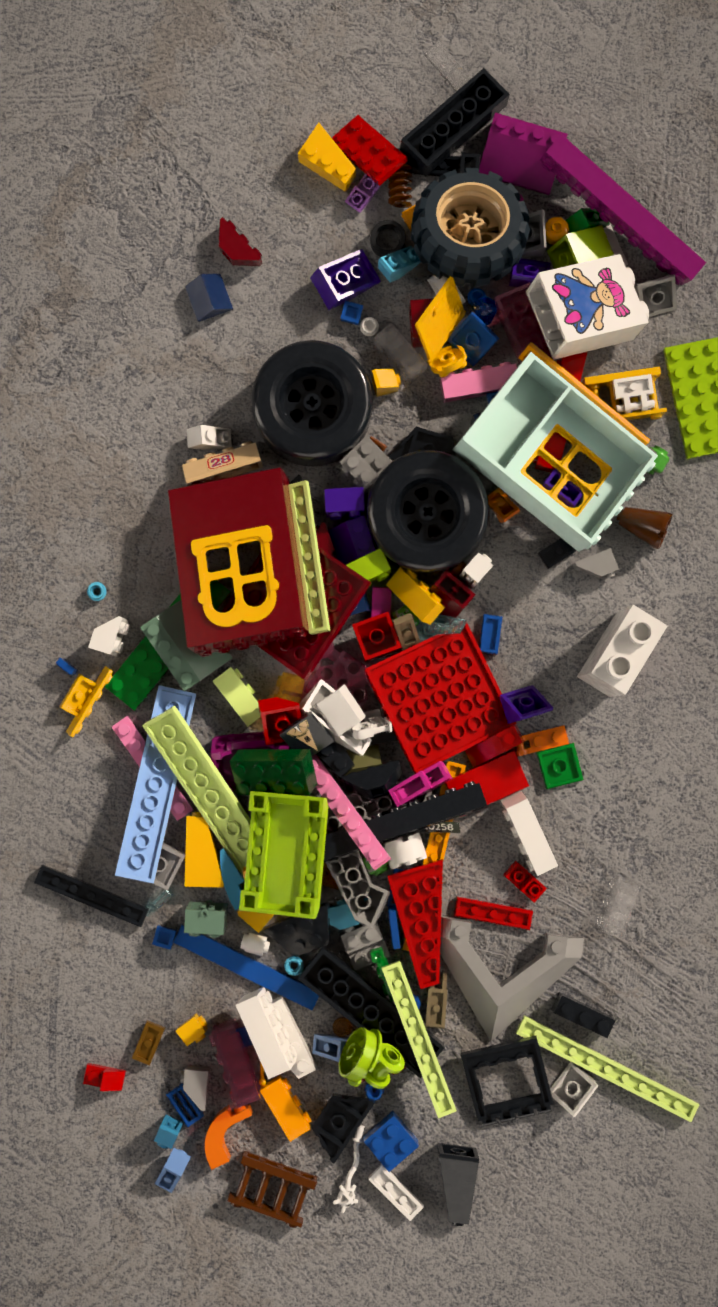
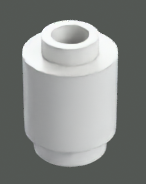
[240,933,270,956]

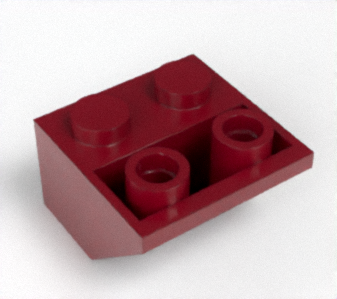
[429,570,476,626]

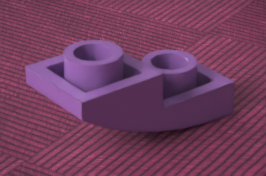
[345,174,382,213]

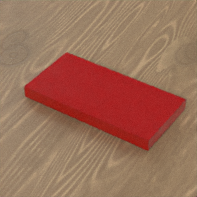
[445,750,529,817]

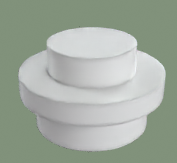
[360,317,379,336]

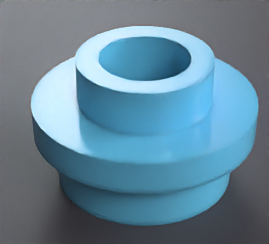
[87,582,107,601]
[284,956,304,976]

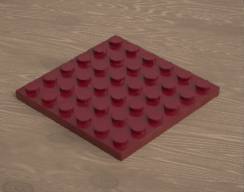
[221,547,371,681]

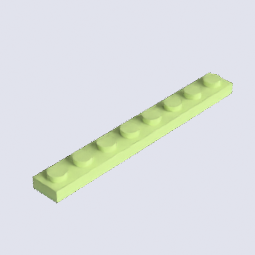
[288,480,330,635]
[382,960,457,1118]

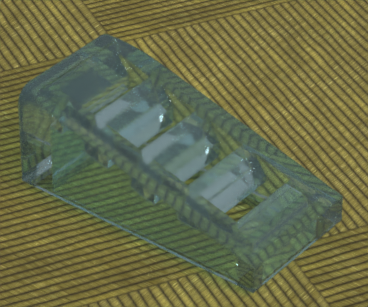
[424,614,466,635]

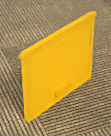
[415,276,466,363]

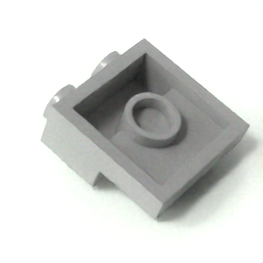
[339,435,392,490]
[340,922,391,971]

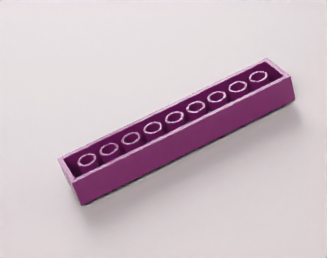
[540,134,707,286]

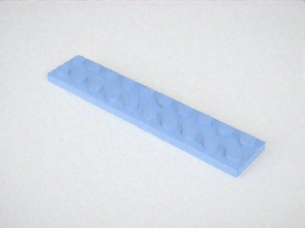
[115,685,196,884]

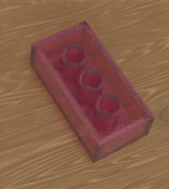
[493,282,553,365]
[209,1017,261,1108]

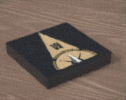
[279,711,334,756]

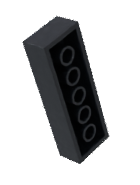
[400,68,510,177]

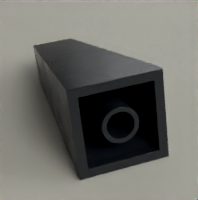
[437,1143,479,1226]

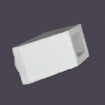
[187,425,232,450]

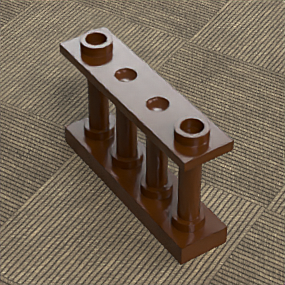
[227,1151,318,1228]

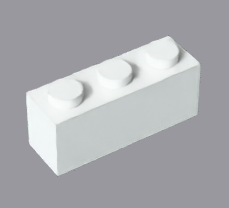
[459,552,493,588]

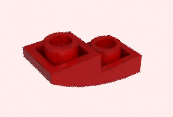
[503,861,547,903]

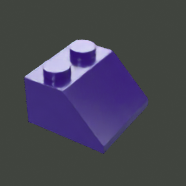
[328,516,376,565]

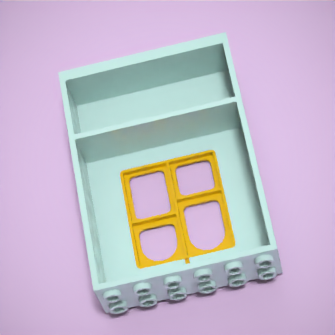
[453,352,658,552]

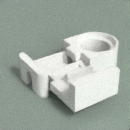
[352,709,392,739]

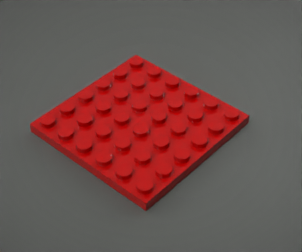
[364,621,517,774]

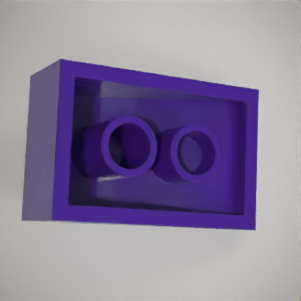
[310,249,381,310]

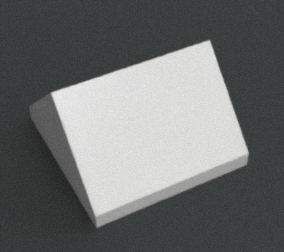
[315,684,366,737]
[550,1062,598,1117]

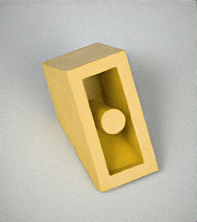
[371,369,401,397]

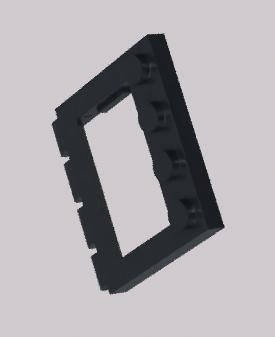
[461,1036,554,1127]

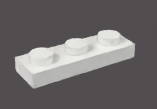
[368,1163,424,1221]

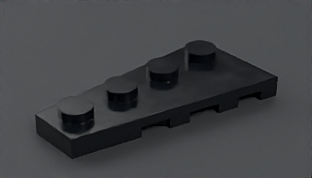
[316,741,355,779]

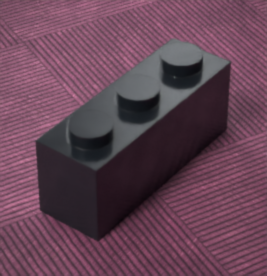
[551,992,616,1039]

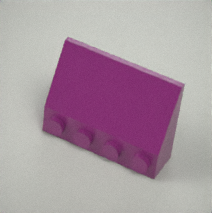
[479,113,568,195]

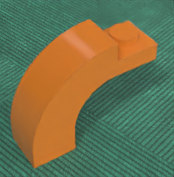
[205,1104,253,1170]

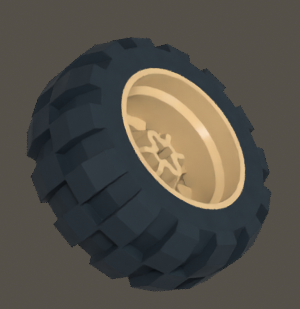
[411,168,530,287]

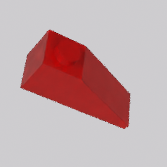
[465,725,525,768]

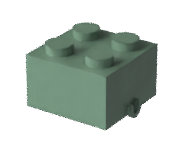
[184,900,228,938]

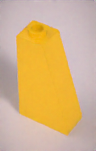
[184,812,224,887]

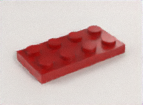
[332,115,408,186]

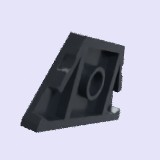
[389,426,456,460]
[263,902,331,957]
[311,1093,375,1164]

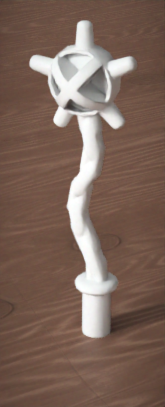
[333,1125,365,1213]

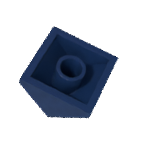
[185,274,233,322]

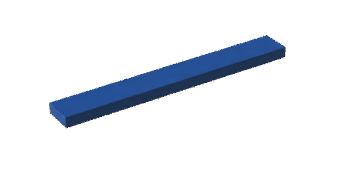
[173,924,319,1010]

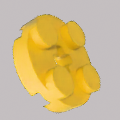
[429,345,467,377]

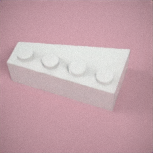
[499,790,558,876]
[271,996,317,1079]

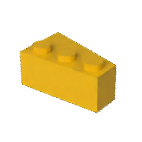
[298,122,356,192]

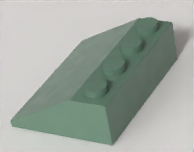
[140,600,232,691]

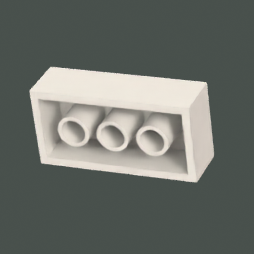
[236,987,297,1079]

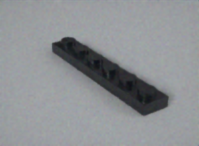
[34,864,149,927]

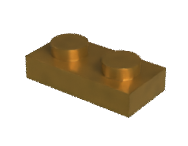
[132,1020,165,1066]

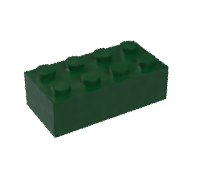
[230,749,317,795]

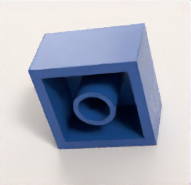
[364,1111,419,1172]

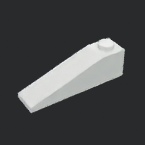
[299,679,372,756]

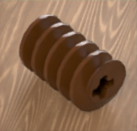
[388,164,412,208]

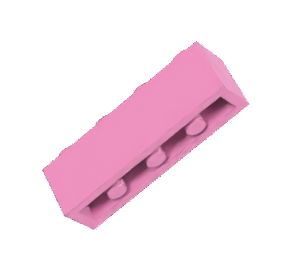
[440,362,517,403]

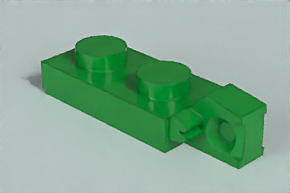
[371,947,394,1002]

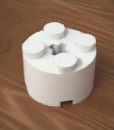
[383,831,427,869]

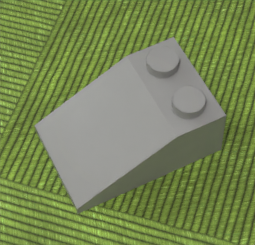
[115,843,185,891]

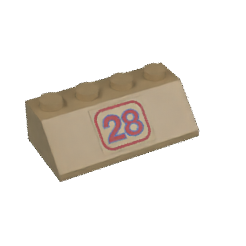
[182,441,263,486]

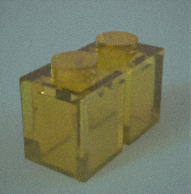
[273,672,305,704]

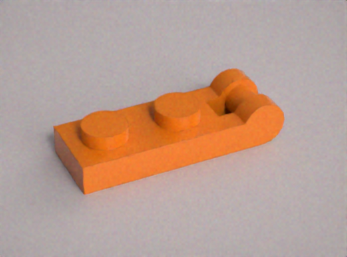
[516,725,569,757]

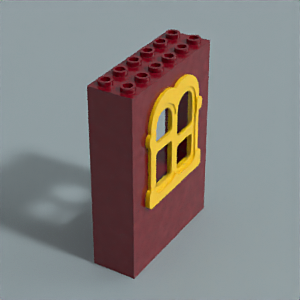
[168,467,310,657]

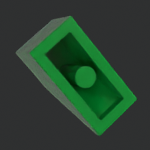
[566,208,610,233]

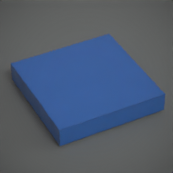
[448,312,499,367]

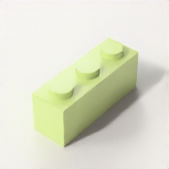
[213,667,261,727]

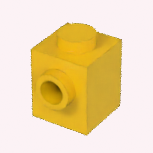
[176,1013,208,1046]

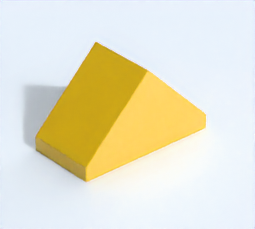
[237,910,274,933]

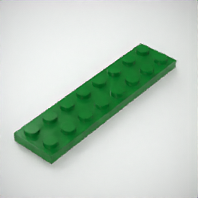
[105,580,231,711]

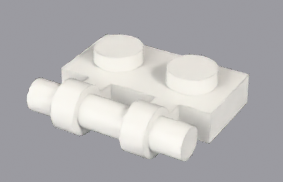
[612,374,655,414]

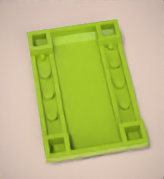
[239,791,328,919]

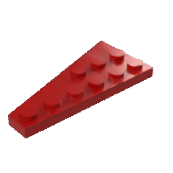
[387,859,443,989]

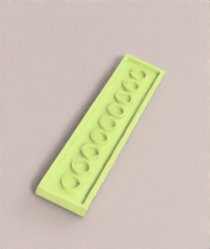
[142,705,251,877]

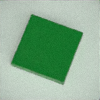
[536,743,584,789]

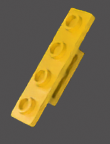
[59,666,113,737]

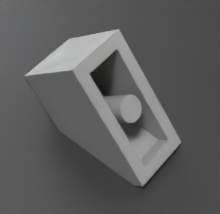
[572,548,619,579]
[180,1065,210,1111]

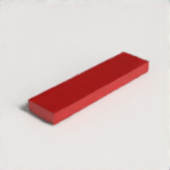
[454,896,533,930]

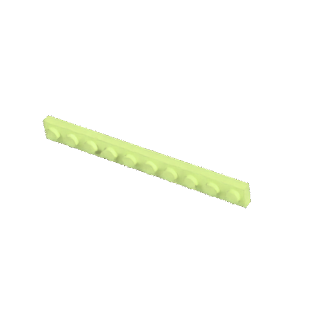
[515,1015,699,1122]

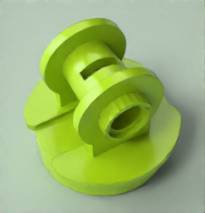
[338,1027,405,1089]

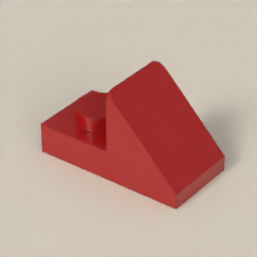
[83,1063,126,1091]

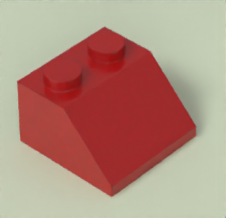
[352,612,402,663]
[258,697,301,745]

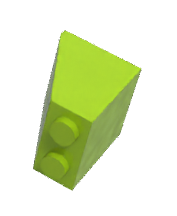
[547,225,614,269]

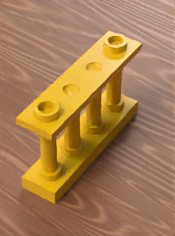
[582,367,667,421]

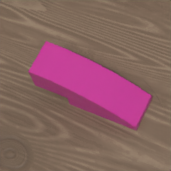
[388,761,453,807]

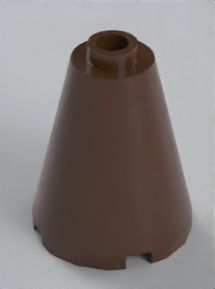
[616,507,673,549]

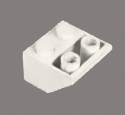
[88,616,130,657]

